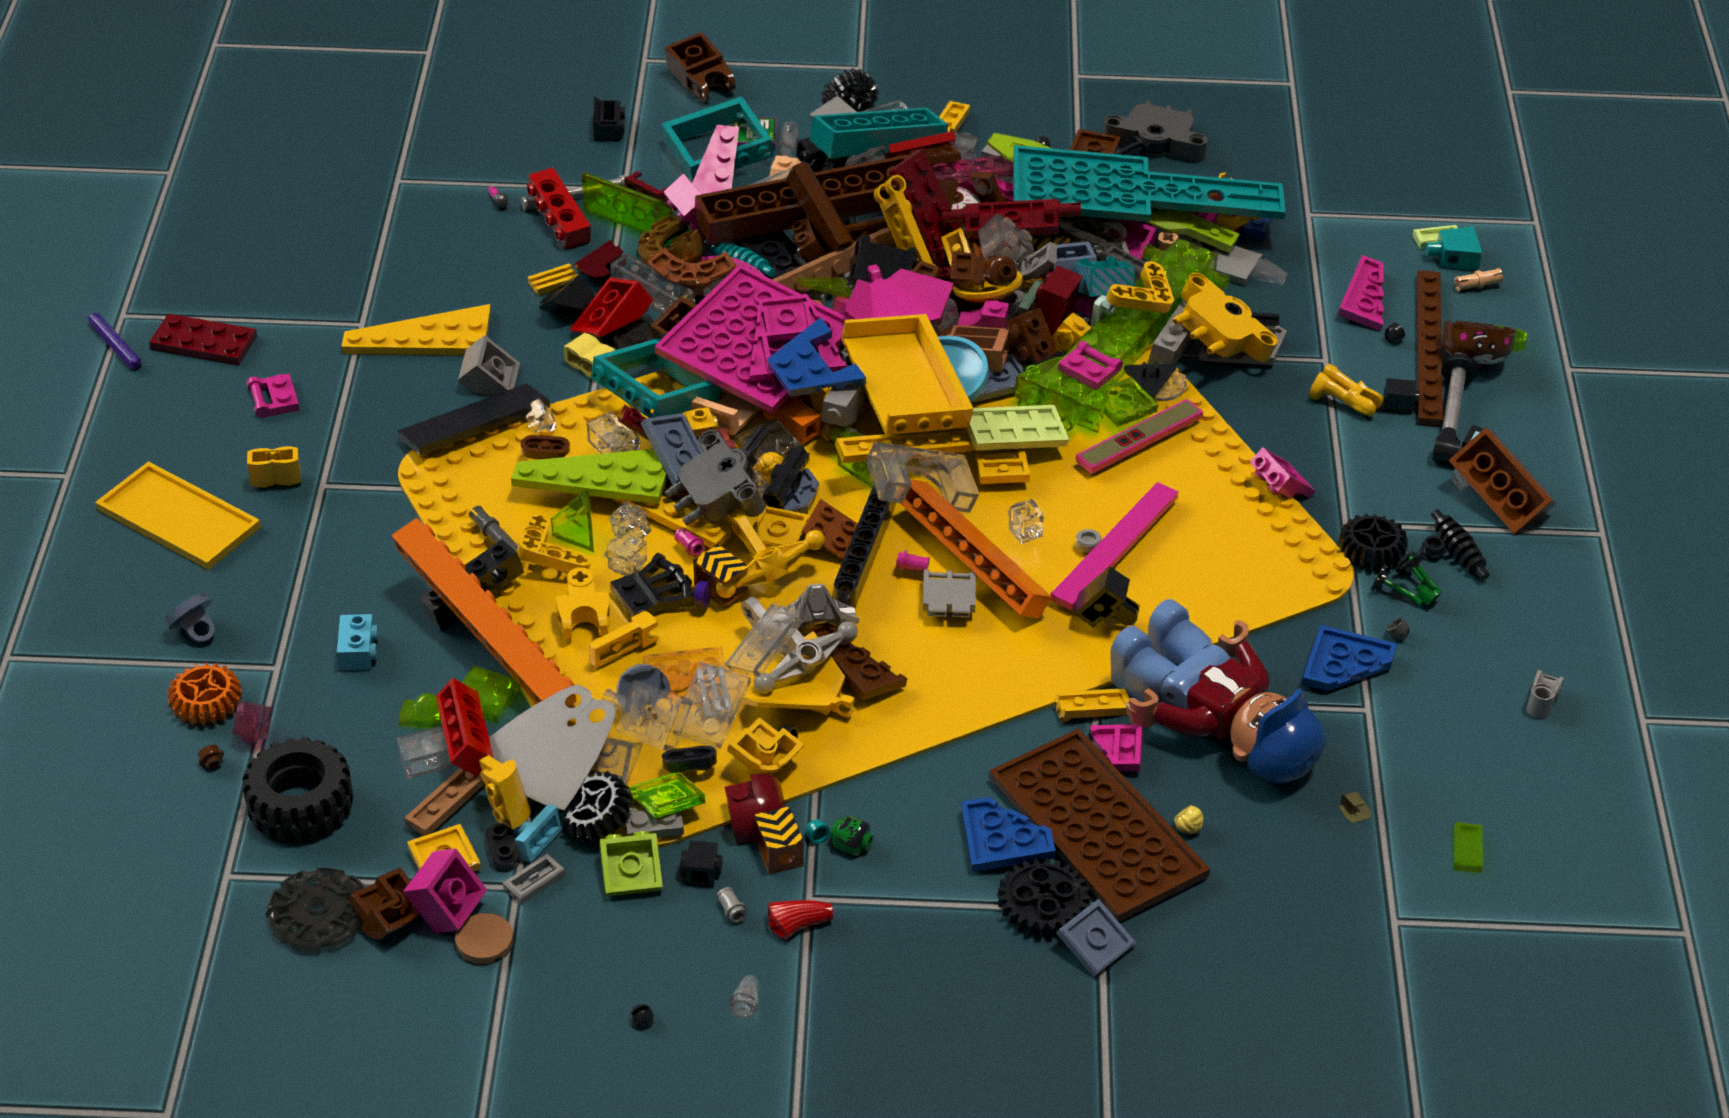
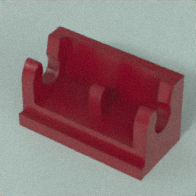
[624,171,669,213]

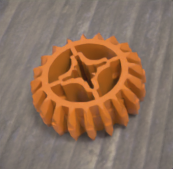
[167,663,242,727]

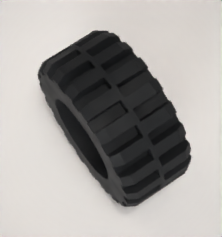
[242,737,353,843]

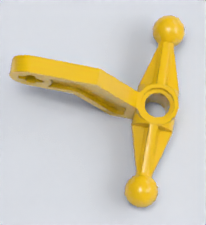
[716,510,825,598]

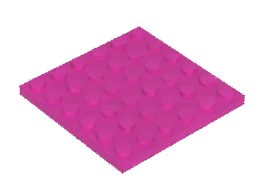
[654,264,851,414]

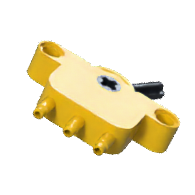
[1173,273,1280,363]

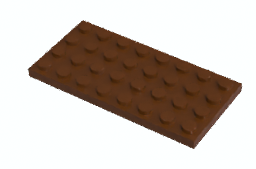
[989,728,1210,922]

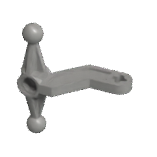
[741,597,858,694]

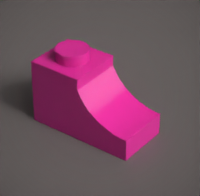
[957,300,1009,328]

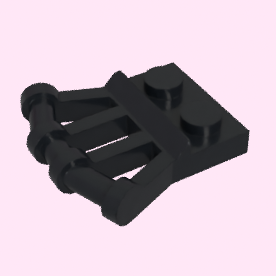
[610,553,695,617]

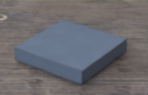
[1056,899,1136,977]

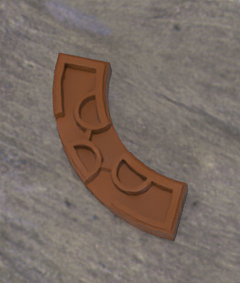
[646,248,737,286]

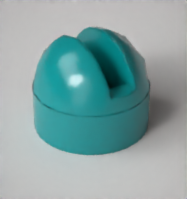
[806,819,830,844]

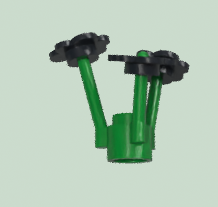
[1370,550,1442,606]

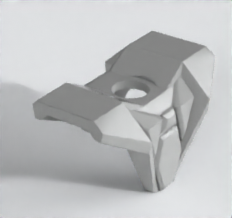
[773,584,859,629]

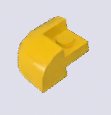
[727,717,804,774]

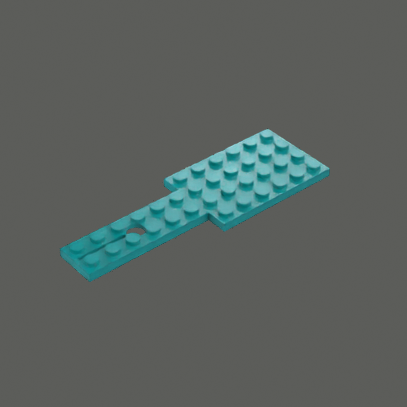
[1013,145,1286,222]

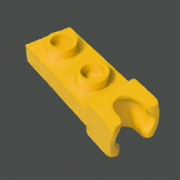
[589,611,659,668]

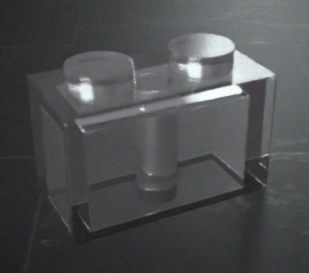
[396,726,455,779]

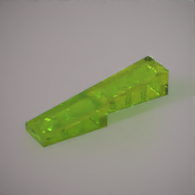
[796,277,854,299]

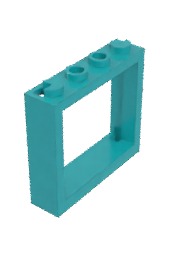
[662,97,774,182]
[590,338,721,418]

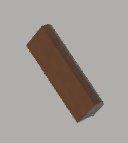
[785,162,854,253]

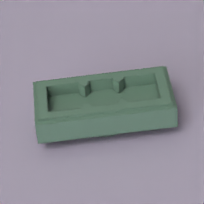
[1018,280,1044,316]

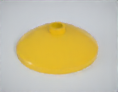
[953,271,1023,304]

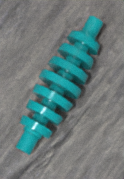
[710,243,775,277]

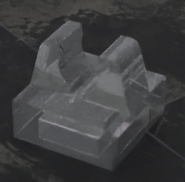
[526,398,557,433]

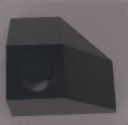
[539,275,595,316]

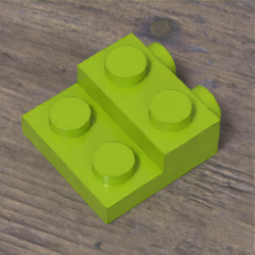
[600,831,663,897]

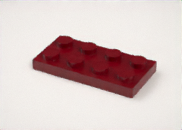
[888,149,960,253]
[149,313,257,365]

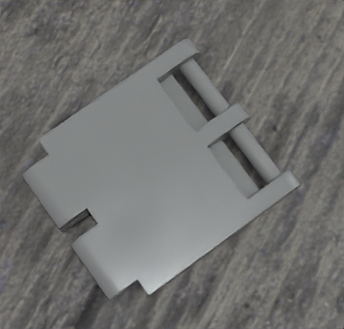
[923,570,975,618]

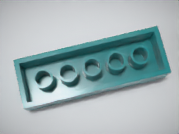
[810,108,949,159]

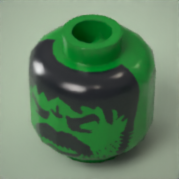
[830,815,874,856]

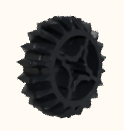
[821,68,879,112]
[1338,513,1408,572]
[560,771,634,844]

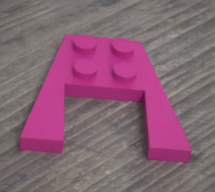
[749,294,846,382]

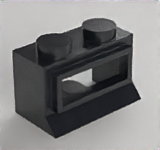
[593,96,625,141]

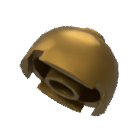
[662,229,705,263]

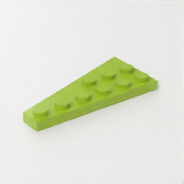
[511,449,668,504]

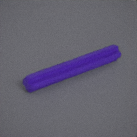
[88,312,142,370]

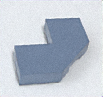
[779,468,819,513]

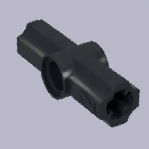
[763,445,810,508]

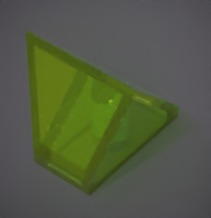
[551,490,594,552]

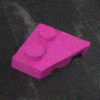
[1090,724,1143,772]

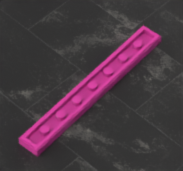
[1050,482,1179,611]

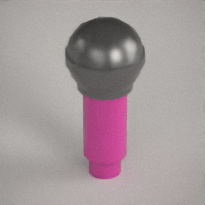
[488,186,509,209]

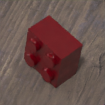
[1031,265,1083,335]

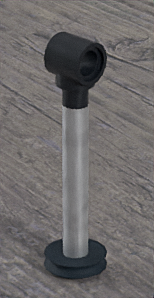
[1432,354,1478,463]

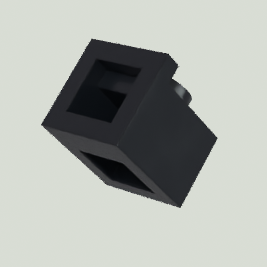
[796,137,827,171]

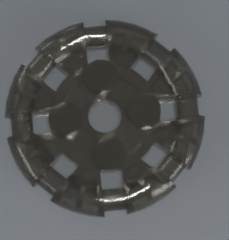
[266,867,365,952]

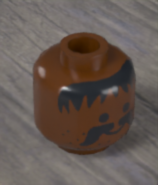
[983,256,1017,286]

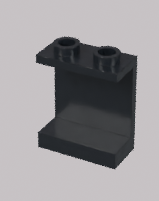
[848,234,917,286]

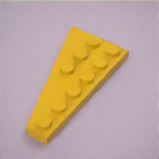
[341,304,491,356]

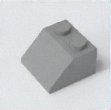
[458,335,520,395]

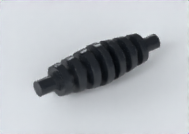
[1431,509,1490,580]

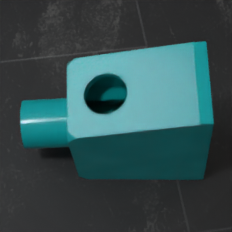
[1425,226,1482,271]

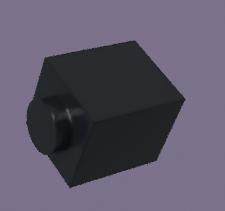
[1383,378,1420,414]

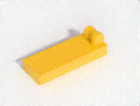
[939,101,970,134]
[1056,689,1129,722]

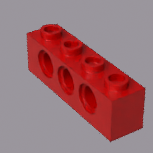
[526,168,591,249]
[436,678,494,777]

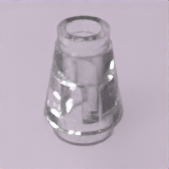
[1252,258,1288,285]
[729,975,759,1018]

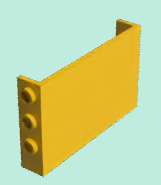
[841,314,974,435]

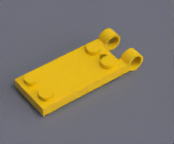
[874,175,936,271]

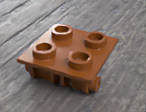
[801,499,858,560]

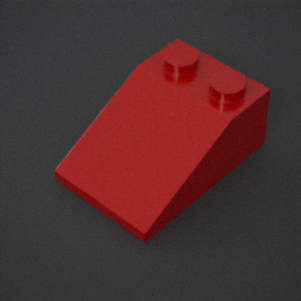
[570,277,654,337]

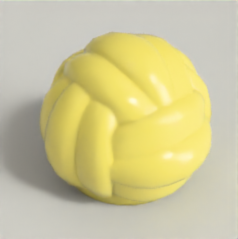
[1174,805,1204,835]

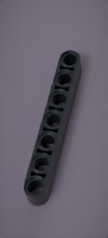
[833,476,897,608]

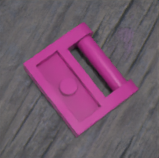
[1058,341,1123,391]
[246,373,300,418]

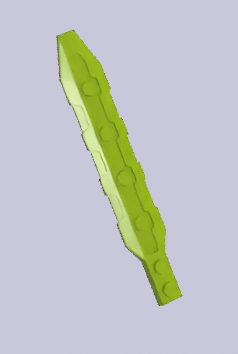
[987,133,1240,253]

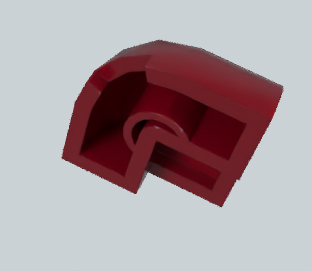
[573,240,626,279]
[725,774,786,845]

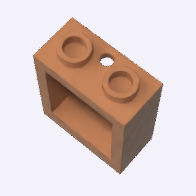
[947,325,1011,372]

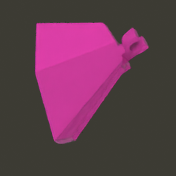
[844,264,953,323]

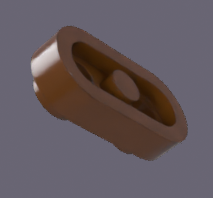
[520,435,570,459]

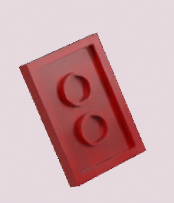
[886,131,956,159]

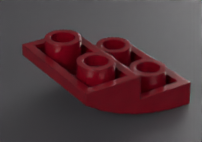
[618,404,650,442]

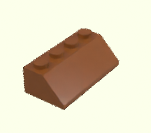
[1449,427,1557,534]

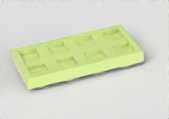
[966,405,1069,451]

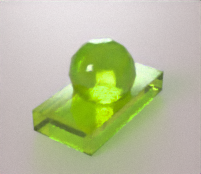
[398,692,443,729]

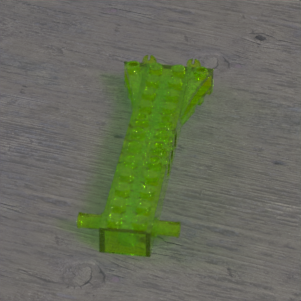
[1015,238,1230,433]

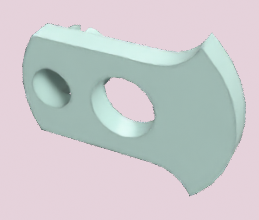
[1086,295,1115,341]

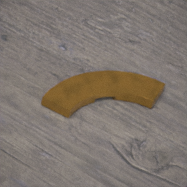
[638,214,685,266]

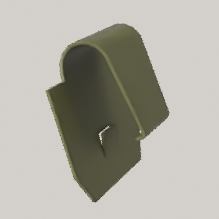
[1338,791,1371,823]

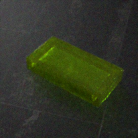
[1453,822,1483,873]

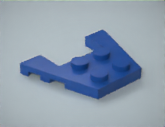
[767,318,867,397]

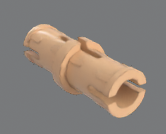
[1454,268,1503,291]

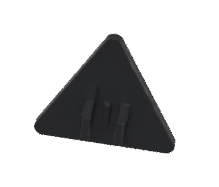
[1124,361,1176,398]

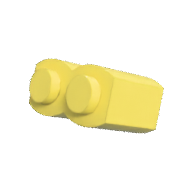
[564,333,615,379]

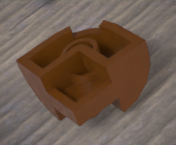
[348,867,419,939]

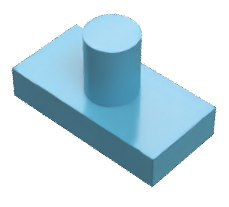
[514,804,564,863]

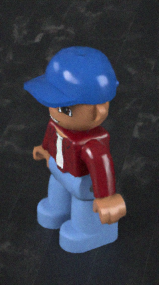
[1110,599,1326,784]

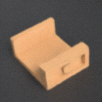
[692,388,762,435]

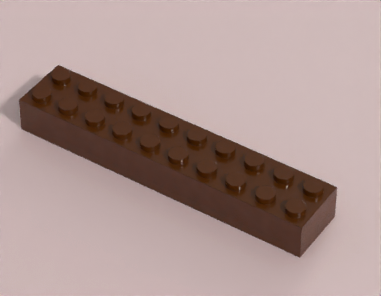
[694,155,909,245]

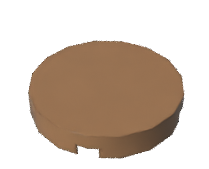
[455,913,513,964]

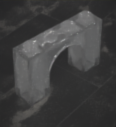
[866,442,980,513]

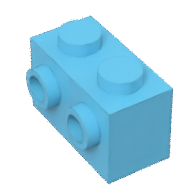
[337,614,379,671]

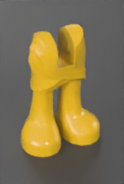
[1309,364,1384,417]

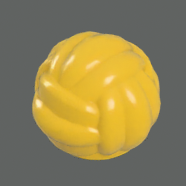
[757,452,784,478]

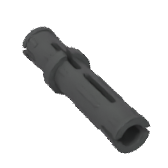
[469,505,521,560]

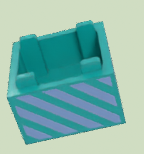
[1073,257,1135,297]

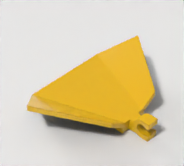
[743,631,855,718]

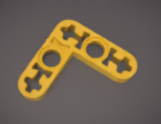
[1106,261,1174,313]
[516,513,591,573]

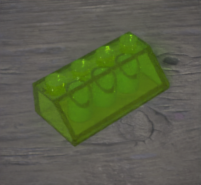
[582,172,673,233]

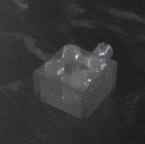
[602,680,693,751]

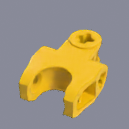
[555,568,610,639]

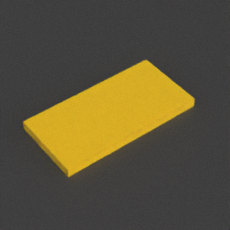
[95,461,261,570]

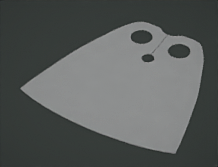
[489,685,616,810]

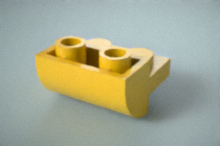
[479,755,530,829]

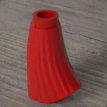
[768,900,833,940]

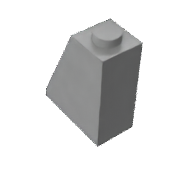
[822,383,865,427]

